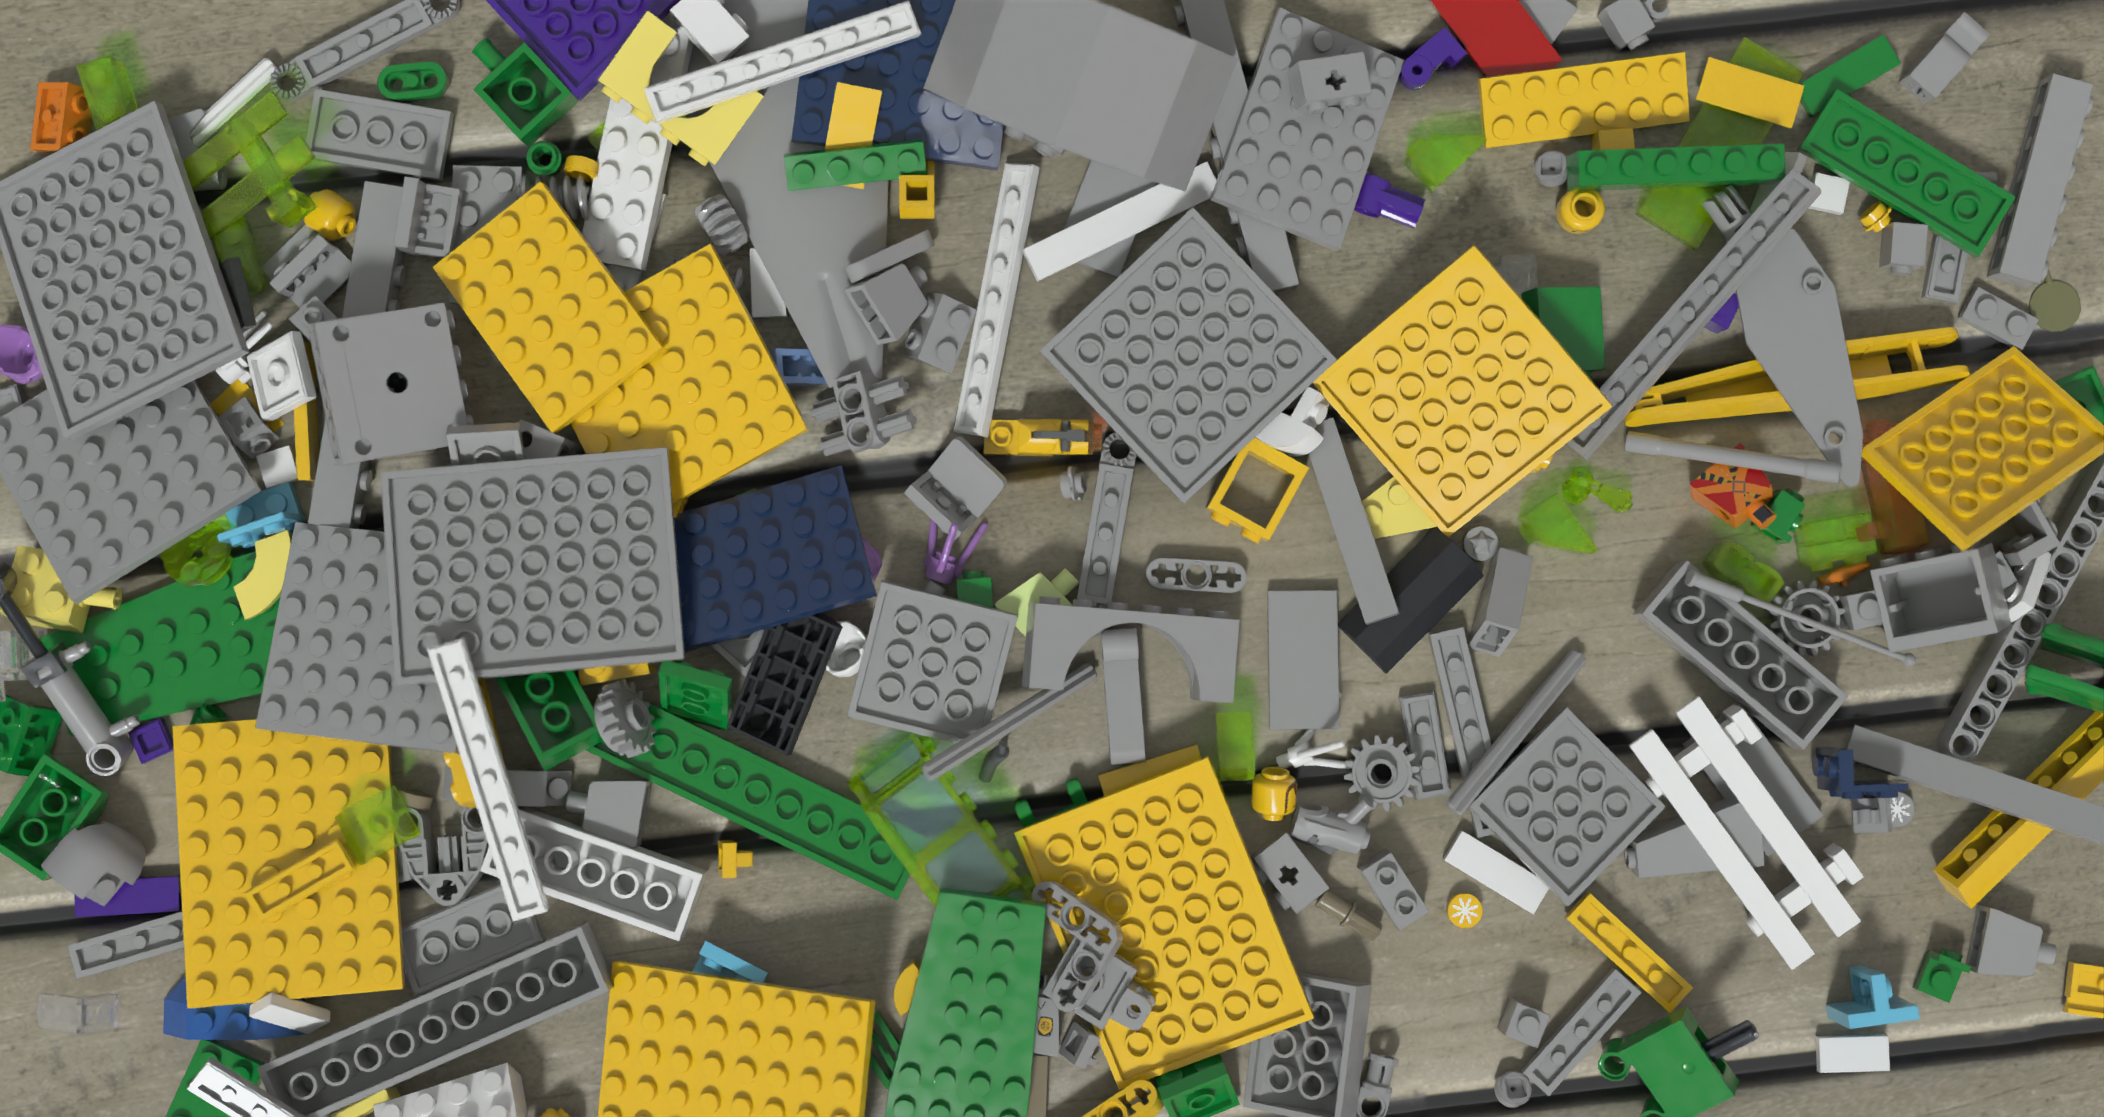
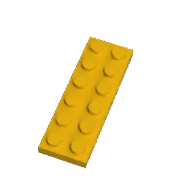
[1477,52,1690,148]

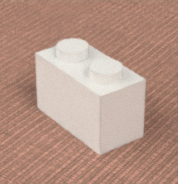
[669,0,749,65]

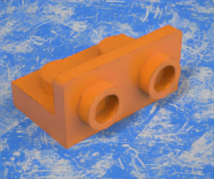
[30,82,95,153]

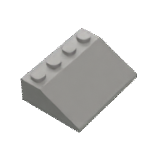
[1243,973,1372,1117]

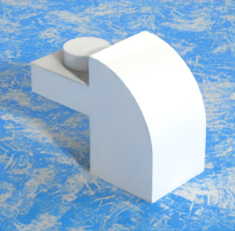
[1255,387,1329,457]

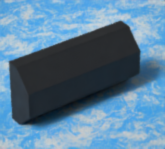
[1338,527,1484,674]
[726,613,843,756]

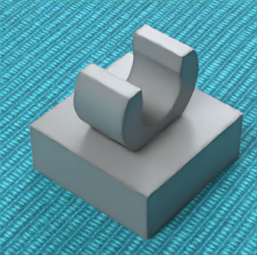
[1851,797,1893,833]
[1059,1021,1102,1069]

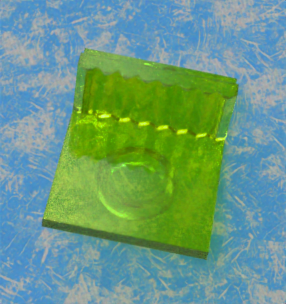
[335,785,420,865]

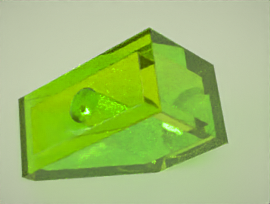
[1403,134,1487,193]
[1518,493,1598,555]

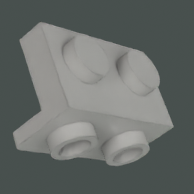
[904,292,977,374]

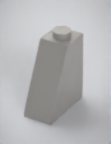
[1467,547,1533,657]

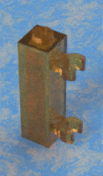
[1856,419,1930,555]

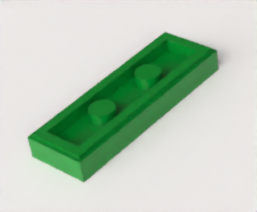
[1799,34,1901,118]

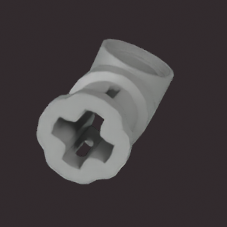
[1356,1052,1399,1117]

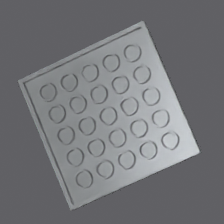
[1040,207,1337,504]
[0,380,261,604]
[255,522,460,754]

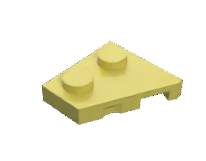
[1362,476,1437,539]

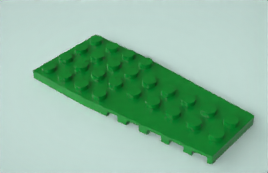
[40,551,281,737]
[884,888,1046,1117]

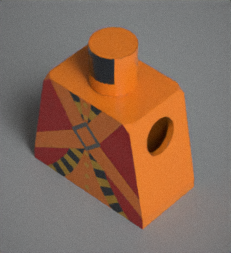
[1689,443,1776,530]

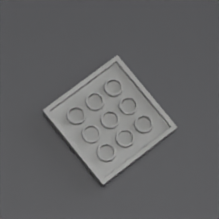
[847,580,1018,744]
[1469,707,1666,906]

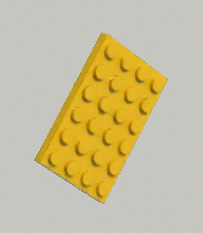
[433,181,665,434]
[1862,346,2104,551]

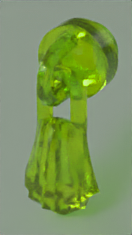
[1562,467,1633,513]

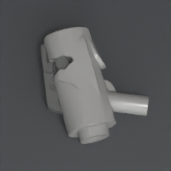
[1289,797,1374,855]

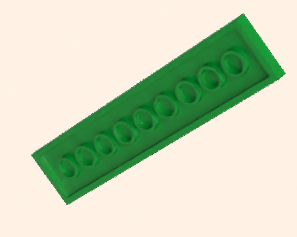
[586,699,928,900]

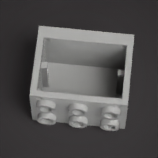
[1870,540,2012,653]

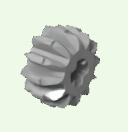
[695,194,748,256]

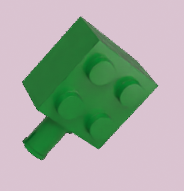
[472,38,579,148]

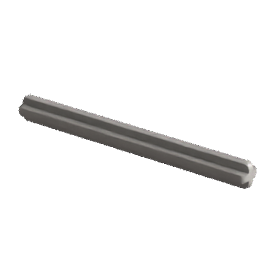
[1446,650,1586,815]
[921,663,1097,781]

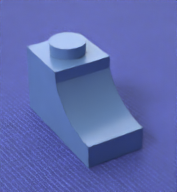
[769,348,827,387]

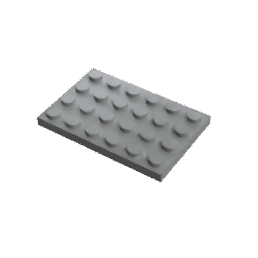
[1210,7,1404,251]

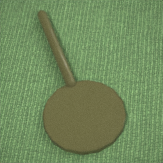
[2029,269,2081,332]

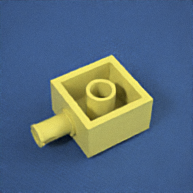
[0,545,122,633]

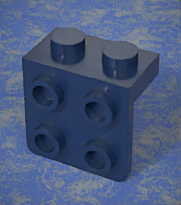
[1812,747,1908,799]

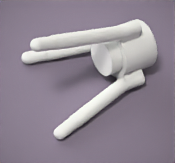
[216,310,272,384]

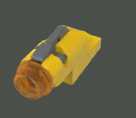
[984,419,1102,456]

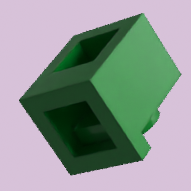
[1750,488,1806,544]

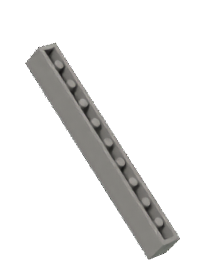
[1174,0,1299,294]
[308,181,406,529]

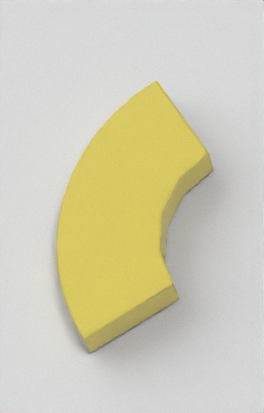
[234,530,292,620]

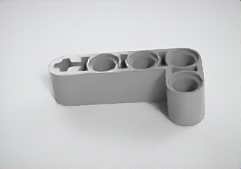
[1101,627,1146,765]

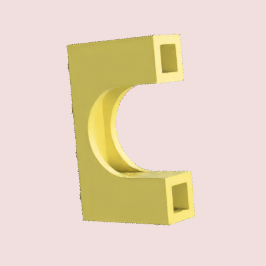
[599,11,764,167]

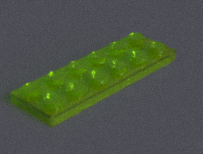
[1636,37,1804,250]

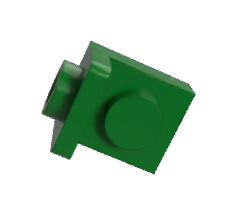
[1912,948,1971,1003]

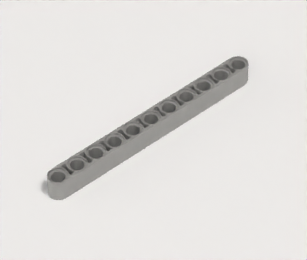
[1937,453,2104,761]

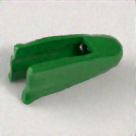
[2024,623,2104,713]

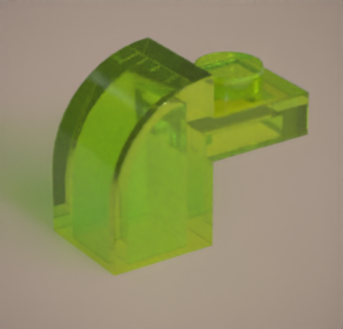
[1215,711,1255,782]

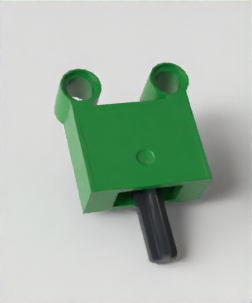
[1598,1006,1759,1117]

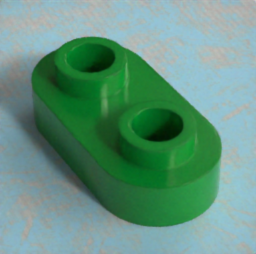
[377,61,449,102]

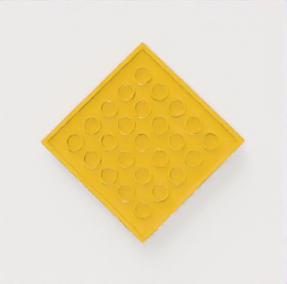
[570,244,810,505]
[1313,244,1612,537]

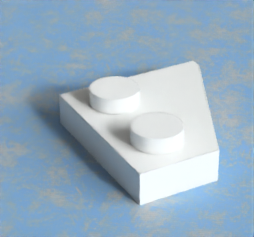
[1995,552,2052,634]

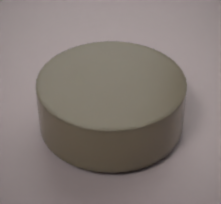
[396,789,434,811]

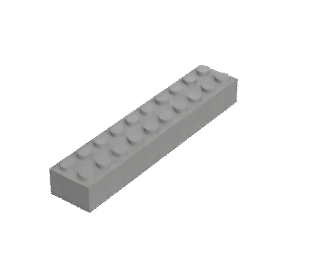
[257,922,613,1117]

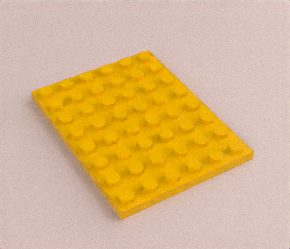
[173,719,405,1009]
[1014,756,1314,1090]
[598,960,875,1117]

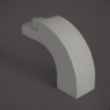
[443,764,572,807]

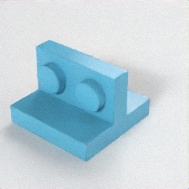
[1826,965,1920,1029]

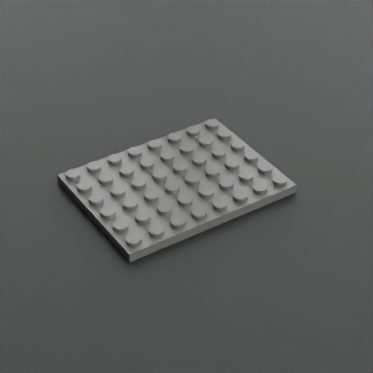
[0,100,250,441]
[381,447,685,686]

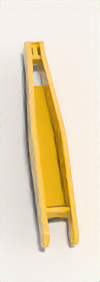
[1624,327,1970,427]

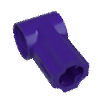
[1354,174,1425,229]

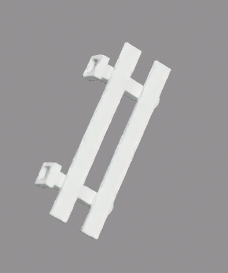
[1629,696,1864,970]

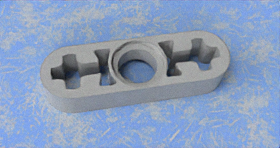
[844,229,935,283]
[1146,558,1246,593]

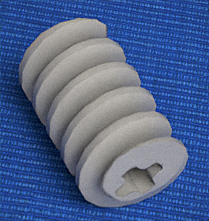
[516,175,591,220]

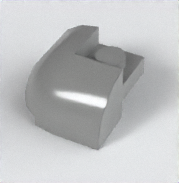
[41,821,146,906]

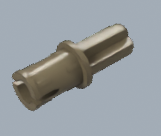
[1315,889,1383,941]

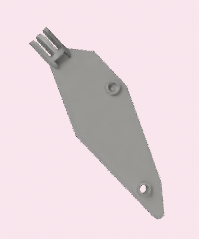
[1702,184,1863,487]

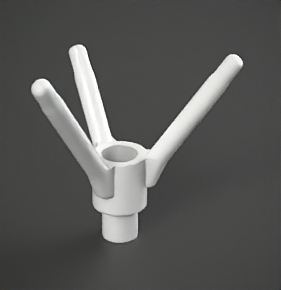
[1276,692,1351,769]

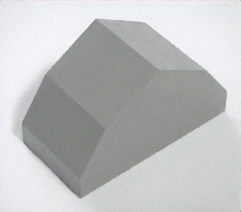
[924,0,1238,191]

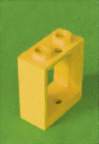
[1206,437,1309,544]

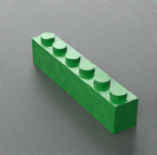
[1566,144,1786,191]

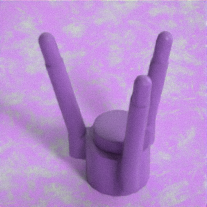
[923,519,988,585]

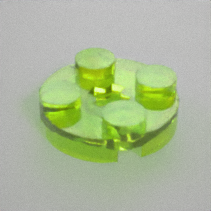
[160,521,233,588]

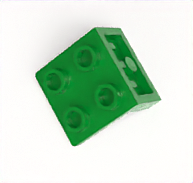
[0,692,62,777]

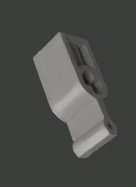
[1899,12,1990,105]

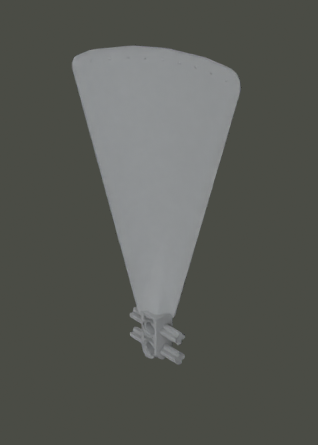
[685,0,917,457]

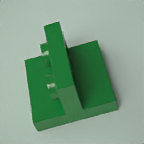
[1154,1053,1240,1117]

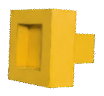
[718,840,753,878]

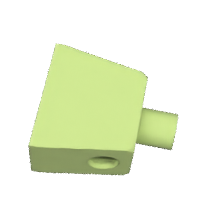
[994,568,1079,637]

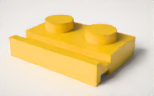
[2062,961,2104,1018]

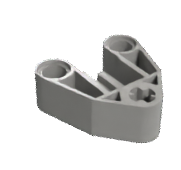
[391,807,489,906]

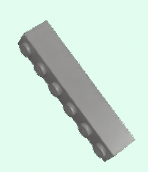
[1987,73,2094,288]

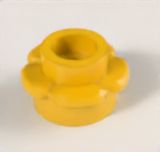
[1858,201,1892,233]

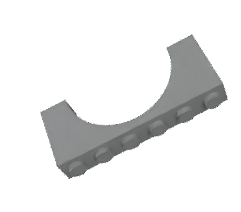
[1022,596,1240,703]

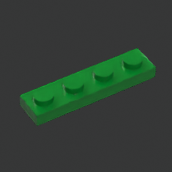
[784,139,927,191]

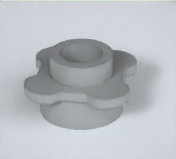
[1060,466,1087,500]

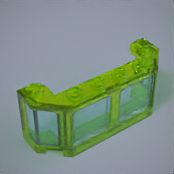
[847,733,1035,908]

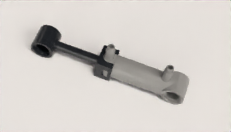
[0,562,140,776]

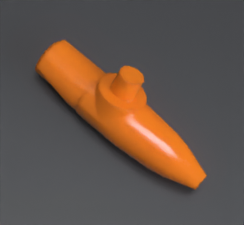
[1817,562,1870,587]

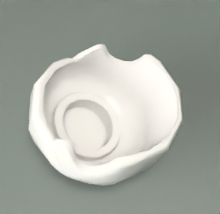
[826,621,867,678]

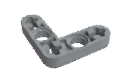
[1032,881,1123,1012]

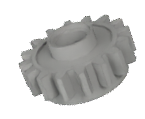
[1765,581,1845,656]
[594,679,656,758]
[1344,734,1422,811]

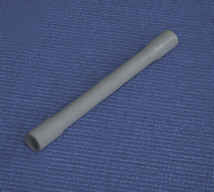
[1625,431,1842,484]

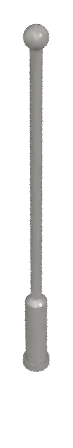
[1685,569,1916,667]

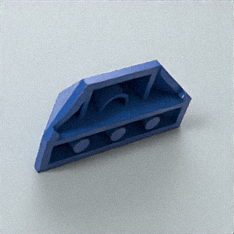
[163,976,305,1040]

